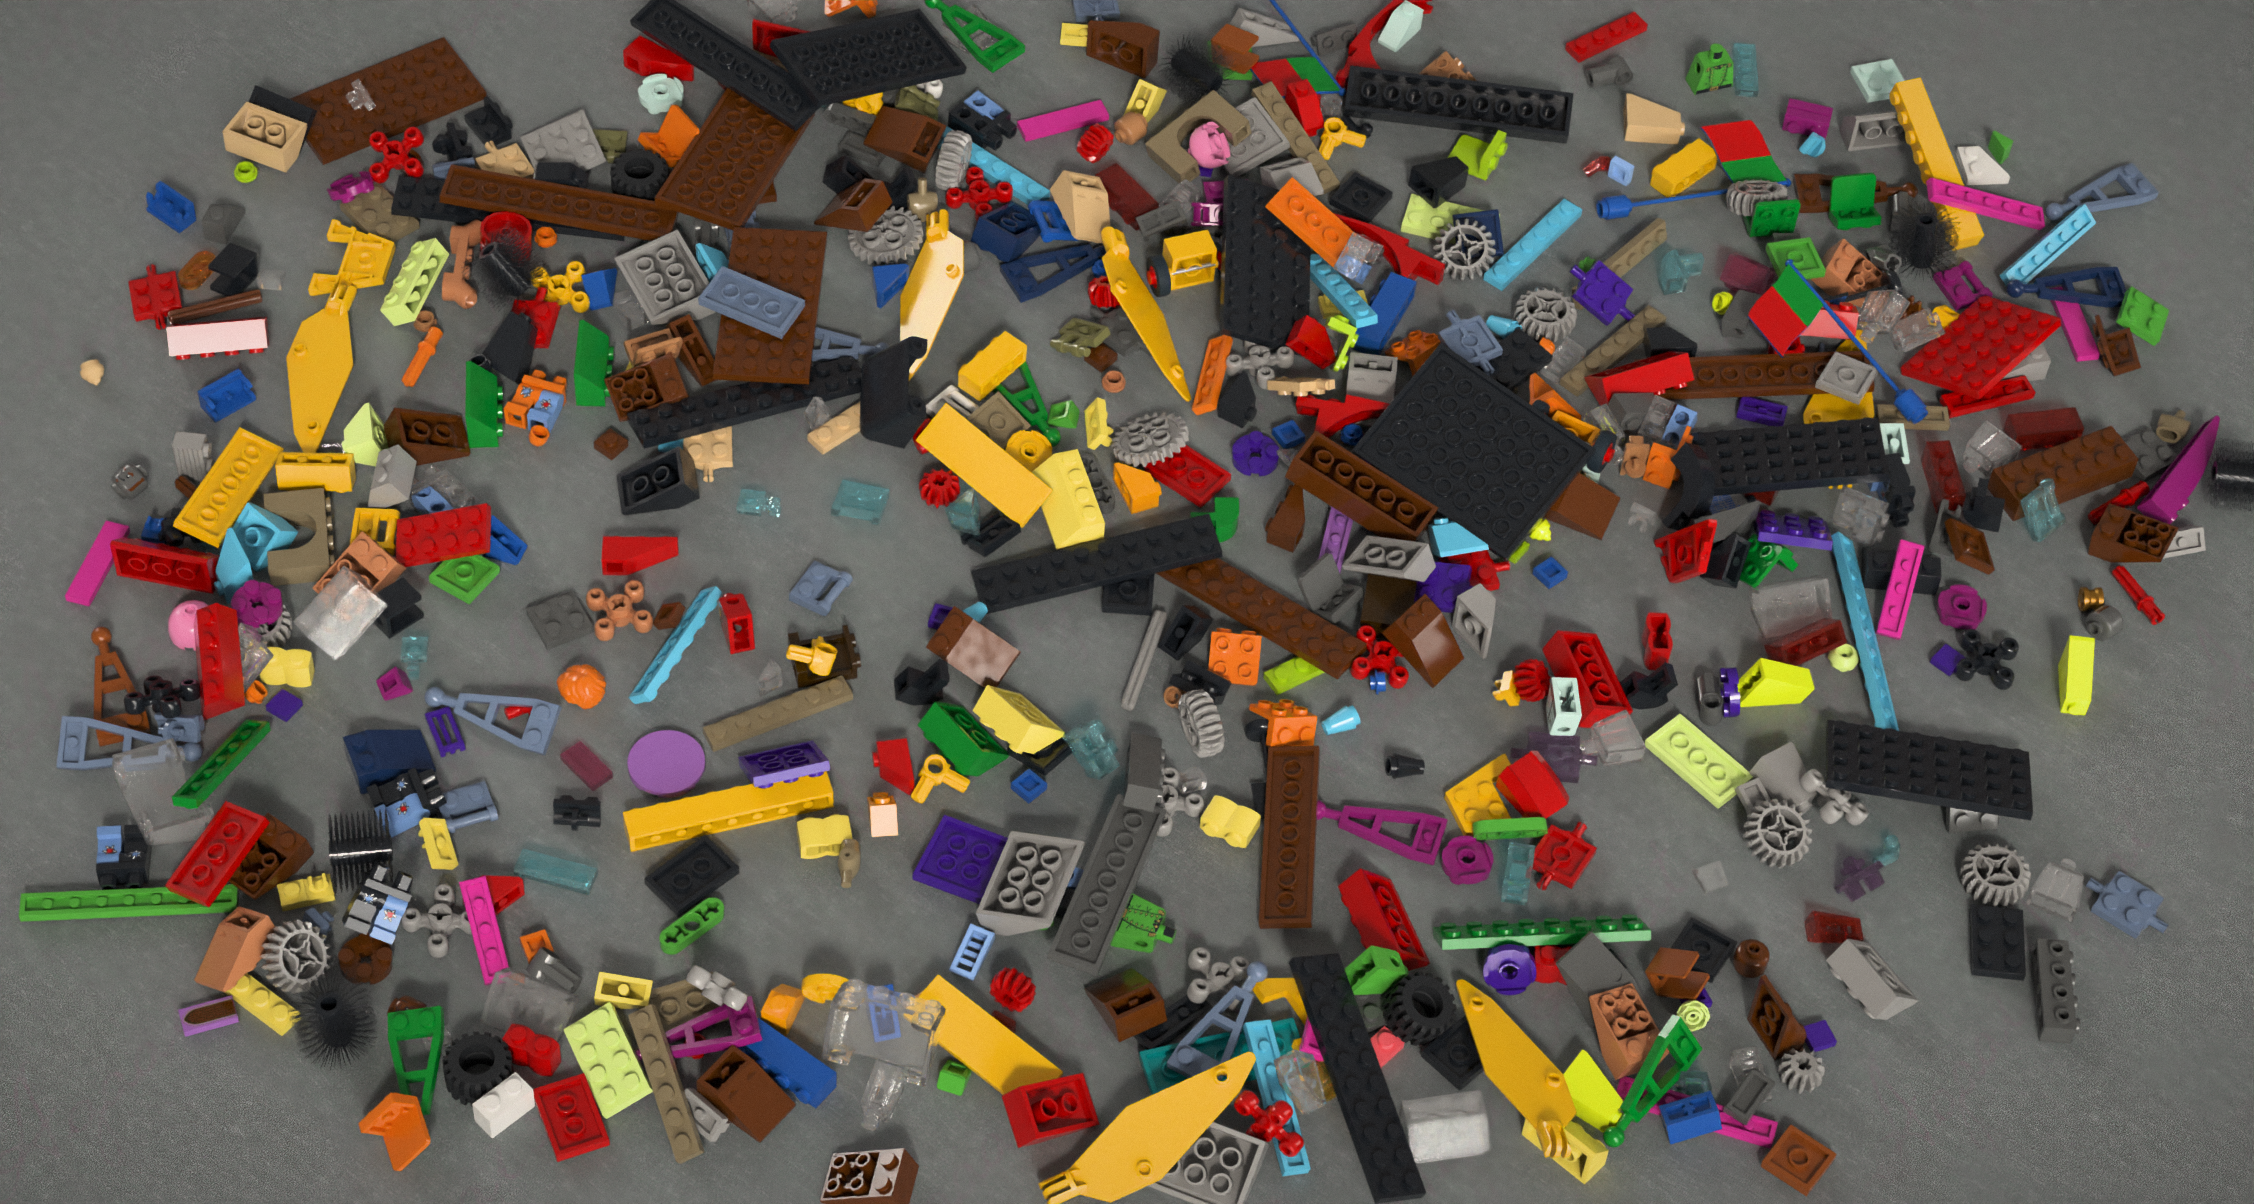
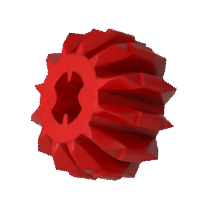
[1077,123,1114,163]
[1088,276,1120,308]
[919,467,960,509]
[1513,659,1551,702]
[989,967,1036,1012]

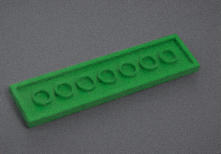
[1433,914,1651,950]

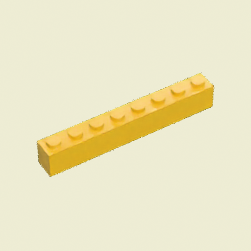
[1889,77,1984,251]
[623,771,834,852]

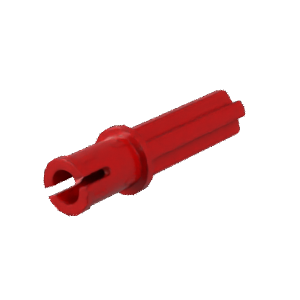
[2088,480,2150,524]
[2112,565,2165,625]

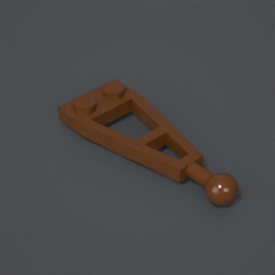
[1793,174,1918,213]

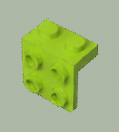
[1448,130,1508,181]
[1324,314,1359,372]

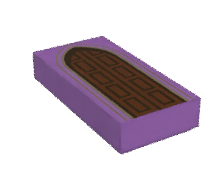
[178,995,239,1037]

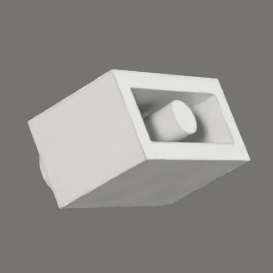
[472,1072,535,1138]

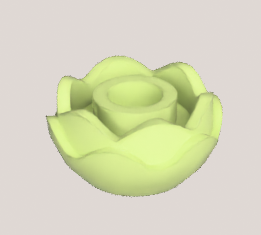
[1828,643,1859,672]
[1676,1000,1710,1031]

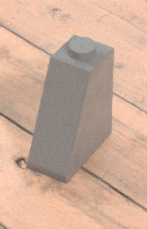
[1749,742,1817,813]

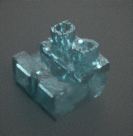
[1062,719,1120,780]

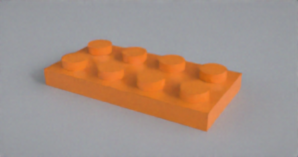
[1265,177,1361,268]

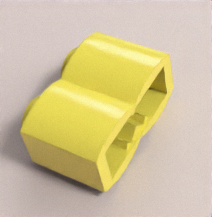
[257,647,315,687]
[1200,795,1261,848]
[796,814,853,859]

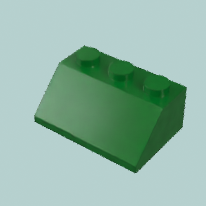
[574,320,615,407]
[465,361,503,448]
[918,702,1009,776]

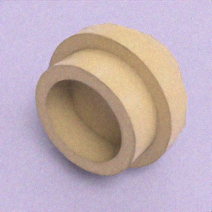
[80,359,105,386]

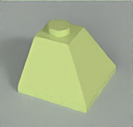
[342,403,388,467]

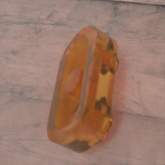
[178,251,216,290]

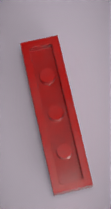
[1565,11,1648,63]
[1939,375,2036,418]

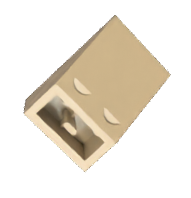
[1050,170,1110,244]

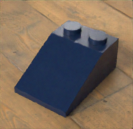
[971,201,1050,263]
[343,730,436,794]

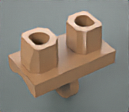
[1619,435,1650,478]

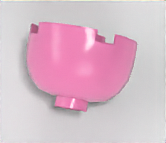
[1188,122,1230,169]
[168,600,209,651]

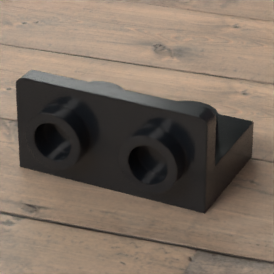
[464,96,513,146]
[1169,660,1231,705]

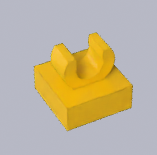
[1492,670,1520,707]

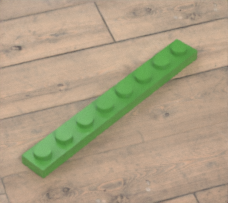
[19,884,239,922]

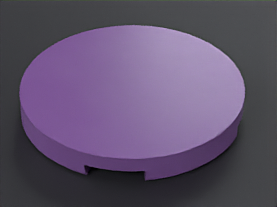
[627,730,705,798]

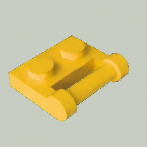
[350,508,401,556]

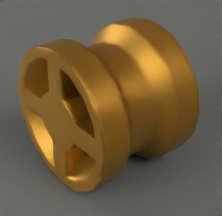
[2078,587,2104,611]

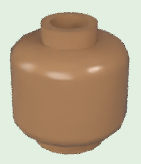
[1114,112,1148,145]

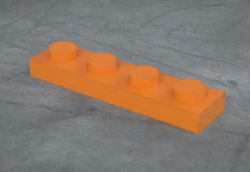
[1192,335,1233,415]

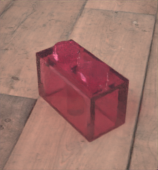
[1719,253,1776,295]

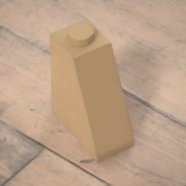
[1623,93,1685,145]

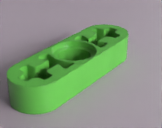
[1472,817,1548,840]
[659,897,724,955]

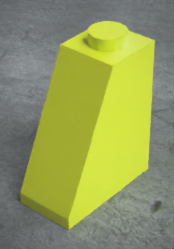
[2058,635,2095,715]
[1737,658,1815,707]
[1563,1049,1623,1133]

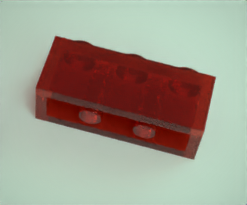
[1095,163,1159,231]
[2003,407,2084,451]
[1921,440,1966,514]
[1764,618,1847,666]

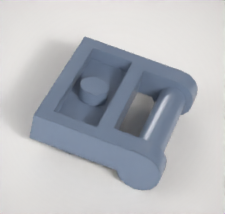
[789,561,853,616]
[438,781,499,834]

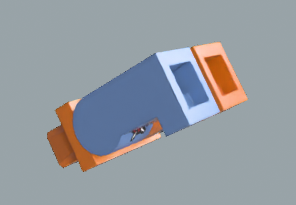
[504,369,567,433]

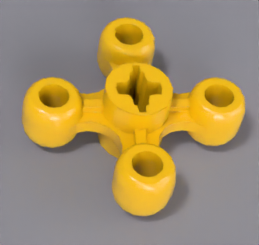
[530,261,590,313]

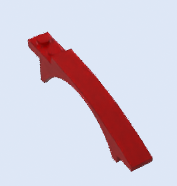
[1335,0,1433,90]
[1333,213,1445,285]
[1296,394,1390,438]

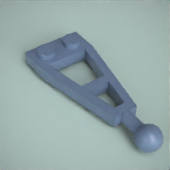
[2045,163,2159,221]
[812,327,890,361]
[424,687,562,756]
[56,716,203,771]
[1167,961,1268,1081]

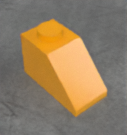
[1113,462,1162,514]
[761,984,805,1037]

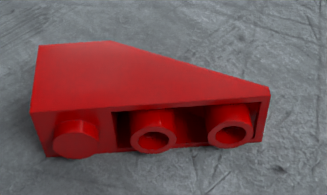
[623,35,694,81]
[601,536,679,575]

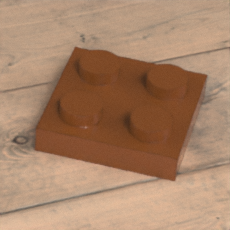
[1760,1125,1837,1197]

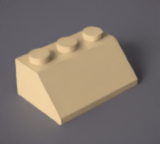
[222,102,307,173]

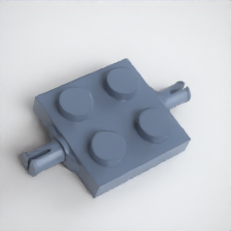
[1072,0,1120,22]
[1438,310,1503,375]
[2086,871,2169,939]

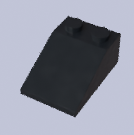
[616,446,700,516]

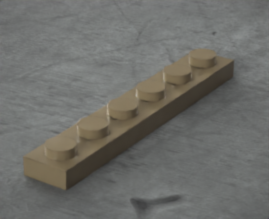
[1251,81,1340,196]
[1572,218,1667,310]
[1559,305,1667,397]
[703,675,853,752]
[628,1004,705,1164]

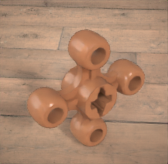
[586,580,653,641]

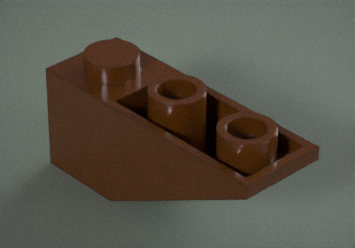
[1265,484,1305,553]

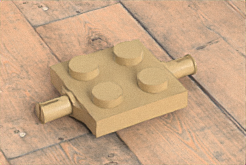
[475,141,534,179]
[1267,376,1335,396]
[683,426,733,482]

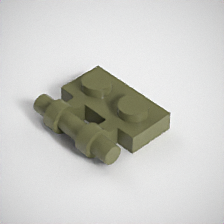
[895,85,940,121]
[592,129,628,164]
[1050,318,1110,358]

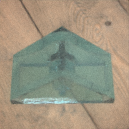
[945,488,981,535]

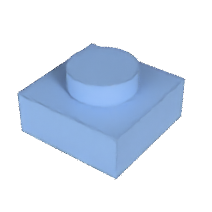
[1608,155,1634,186]

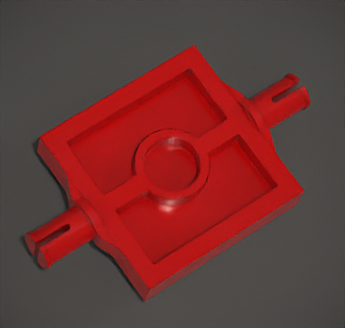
[128,264,183,330]
[511,287,561,349]
[1438,550,1510,591]
[1526,822,1597,890]

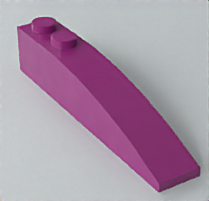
[2137,415,2220,524]

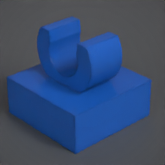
[141,516,168,545]

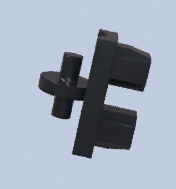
[432,122,473,162]
[158,507,203,547]
[553,795,601,831]

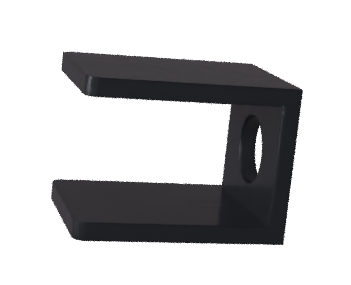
[208,243,258,296]
[367,578,424,639]

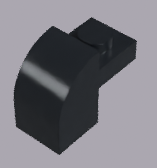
[877,167,918,211]
[1963,478,2005,532]
[894,659,950,706]
[1620,662,1678,709]

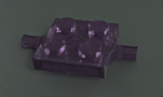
[1510,732,1598,783]

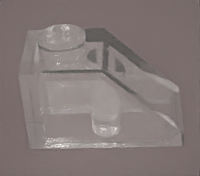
[1273,1049,1327,1115]

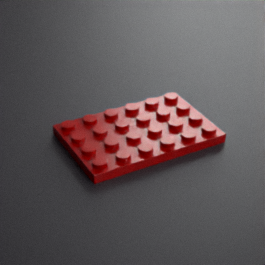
[1901,296,2061,399]

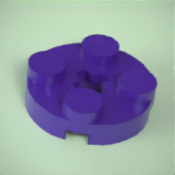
[1231,431,1280,476]
[1719,667,1740,718]
[1483,944,1536,995]

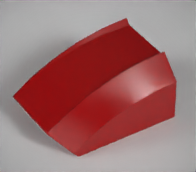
[1496,751,1569,819]

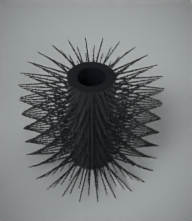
[1157,30,1237,108]
[1889,201,1961,281]
[461,226,549,312]
[2207,439,2254,512]
[328,808,393,892]
[289,970,379,1070]

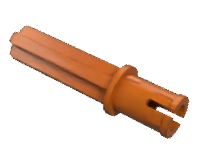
[401,327,443,387]

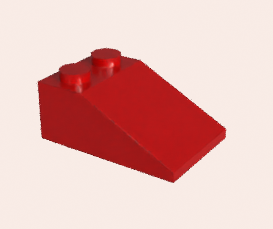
[1002,1073,1100,1148]

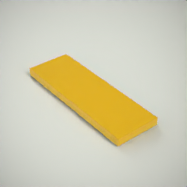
[916,403,1053,528]
[173,427,284,548]
[903,975,1063,1095]

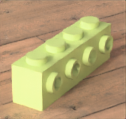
[380,238,449,326]

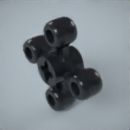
[1955,629,2019,690]
[124,676,200,718]

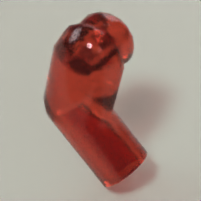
[1582,156,1612,178]

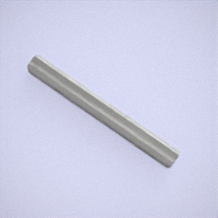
[1121,610,1167,711]

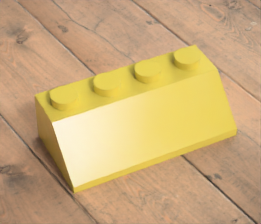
[1031,449,1105,550]

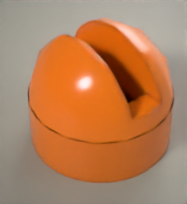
[1539,337,1555,355]
[529,425,550,447]

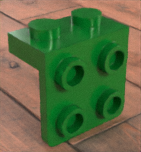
[1828,172,1881,230]
[1743,199,1801,237]
[1739,533,1798,588]

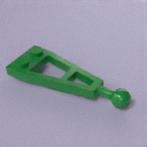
[924,0,1025,73]
[992,361,1061,447]
[387,1006,444,1115]
[1603,1015,1702,1148]

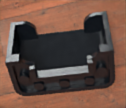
[859,336,928,449]

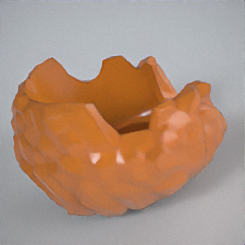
[557,664,606,709]

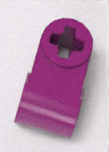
[1191,202,1223,226]

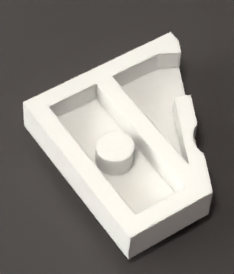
[1956,146,2010,186]

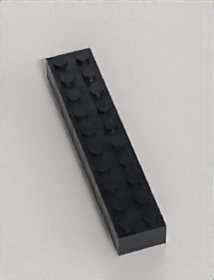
[1344,66,1574,144]

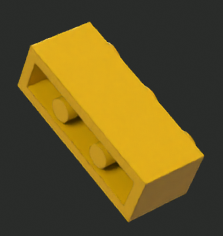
[1650,138,1718,198]
[958,331,1027,402]
[275,452,356,493]

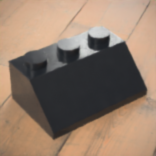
[1862,547,1942,595]

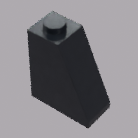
[1408,156,1469,208]
[482,311,538,385]

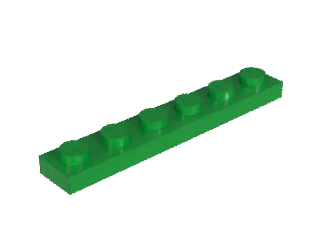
[172,719,271,809]

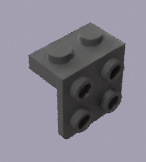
[1298,553,1365,624]
[1946,807,1999,833]

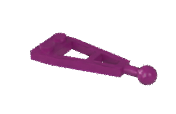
[1317,800,1448,866]
[635,996,763,1060]

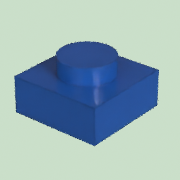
[1272,420,1305,450]
[1532,557,1568,589]
[1011,769,1047,804]

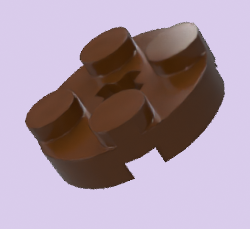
[338,933,393,985]

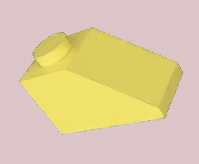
[1123,79,1167,123]
[594,972,653,1009]

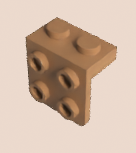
[1418,51,1476,81]
[623,328,683,368]

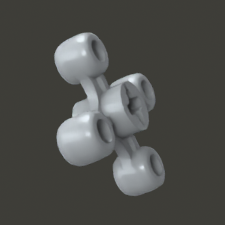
[1226,340,1294,389]
[1155,767,1204,837]
[1800,769,1869,826]
[401,884,472,958]
[1187,947,1249,1013]
[686,965,749,1011]

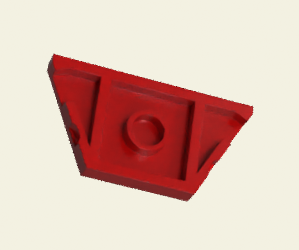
[1654,519,1717,583]

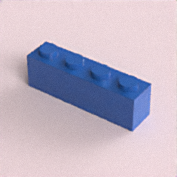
[1352,272,1417,355]
[738,1018,837,1109]

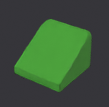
[1988,130,2013,164]
[1047,400,1080,428]
[937,1060,972,1096]

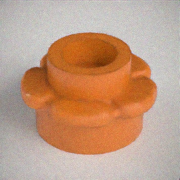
[534,227,557,248]
[244,680,268,704]

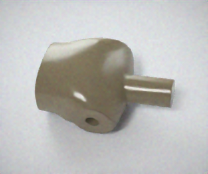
[907,177,938,222]
[2156,410,2191,443]
[838,839,861,888]

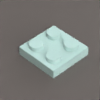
[1850,59,1905,103]

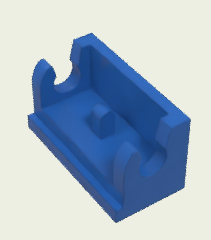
[146,181,197,233]
[197,368,256,423]
[1659,1090,1722,1145]

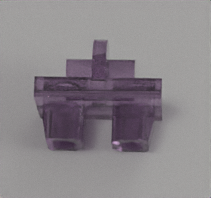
[1834,856,1885,902]

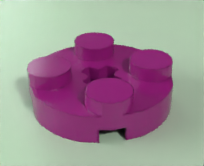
[327,171,375,203]
[231,580,283,628]
[1936,585,1987,630]
[1441,836,1494,885]

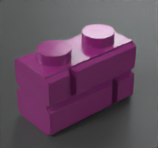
[1782,98,1833,140]

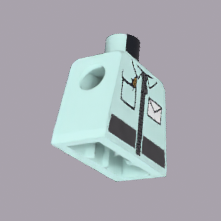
[1546,677,1582,737]

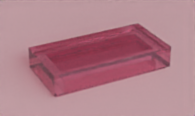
[560,741,613,791]

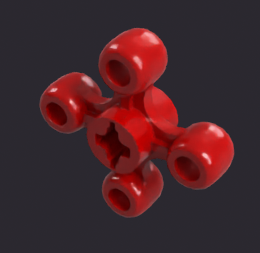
[369,127,424,184]
[945,166,1013,222]
[1350,625,1409,689]
[1234,1090,1304,1157]

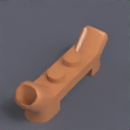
[442,219,481,309]

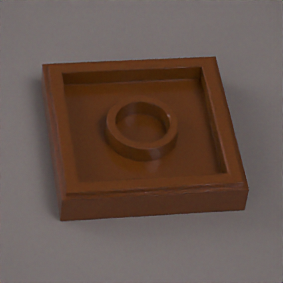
[1944,518,1995,575]

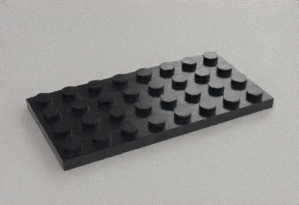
[769,9,967,107]
[1219,175,1311,357]
[1690,417,1889,496]
[1825,720,2033,821]

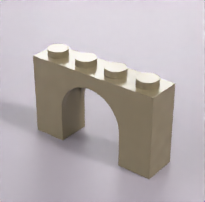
[1145,90,1252,188]
[264,488,335,586]

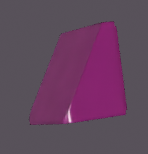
[376,666,413,701]

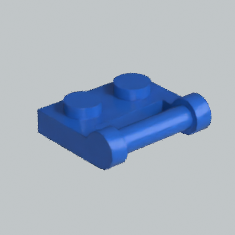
[1028,200,1079,243]

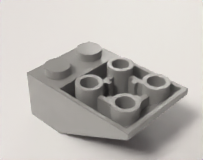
[1345,352,1398,427]

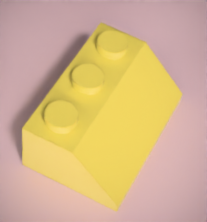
[973,685,1065,754]
[1521,1118,1609,1185]

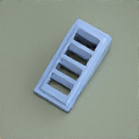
[949,923,995,981]

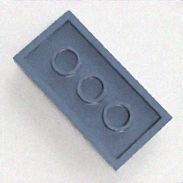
[698,266,805,339]

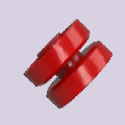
[480,211,532,267]

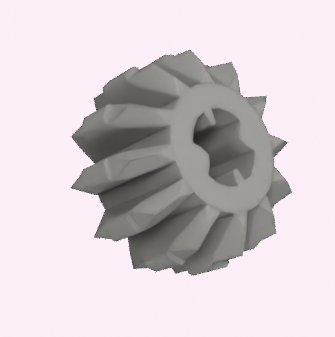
[1778,1047,1825,1094]

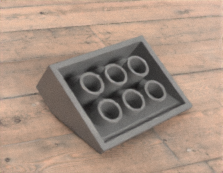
[614,230,715,325]
[976,831,1085,936]
[1148,1122,1269,1204]

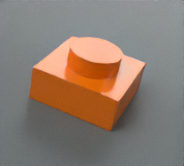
[520,929,554,964]

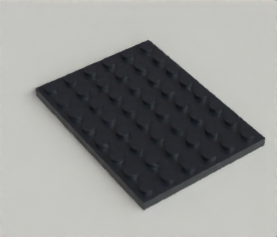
[1352,343,1596,562]

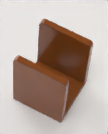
[1211,24,1259,74]
[1645,947,1710,1000]

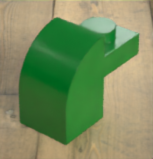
[1190,497,1239,543]

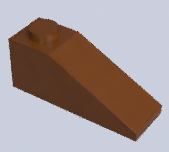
[665,314,716,387]

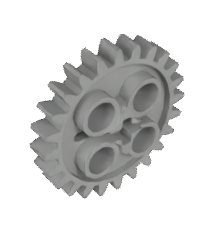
[848,206,924,266]
[1111,412,1189,467]

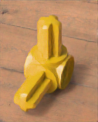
[843,92,884,116]
[1318,117,1366,160]
[786,636,838,676]
[911,754,970,804]

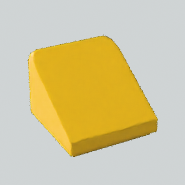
[1928,305,1960,331]

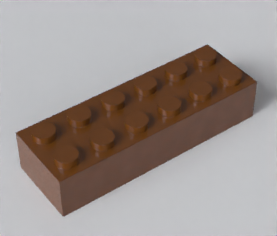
[1987,426,2138,521]
[1285,430,1438,542]

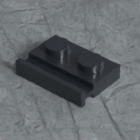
[960,511,1021,557]

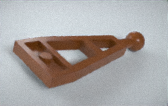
[91,627,151,747]

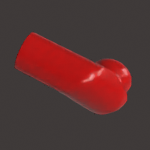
[504,706,532,720]

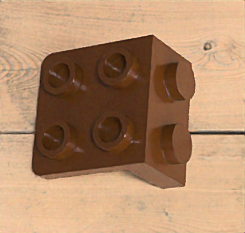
[2092,315,2141,376]

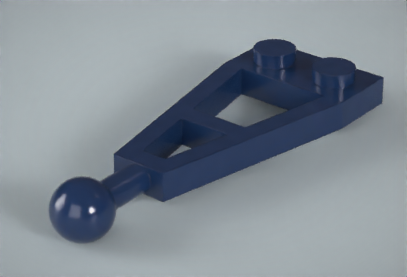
[1000,244,1106,303]
[2006,267,2126,308]

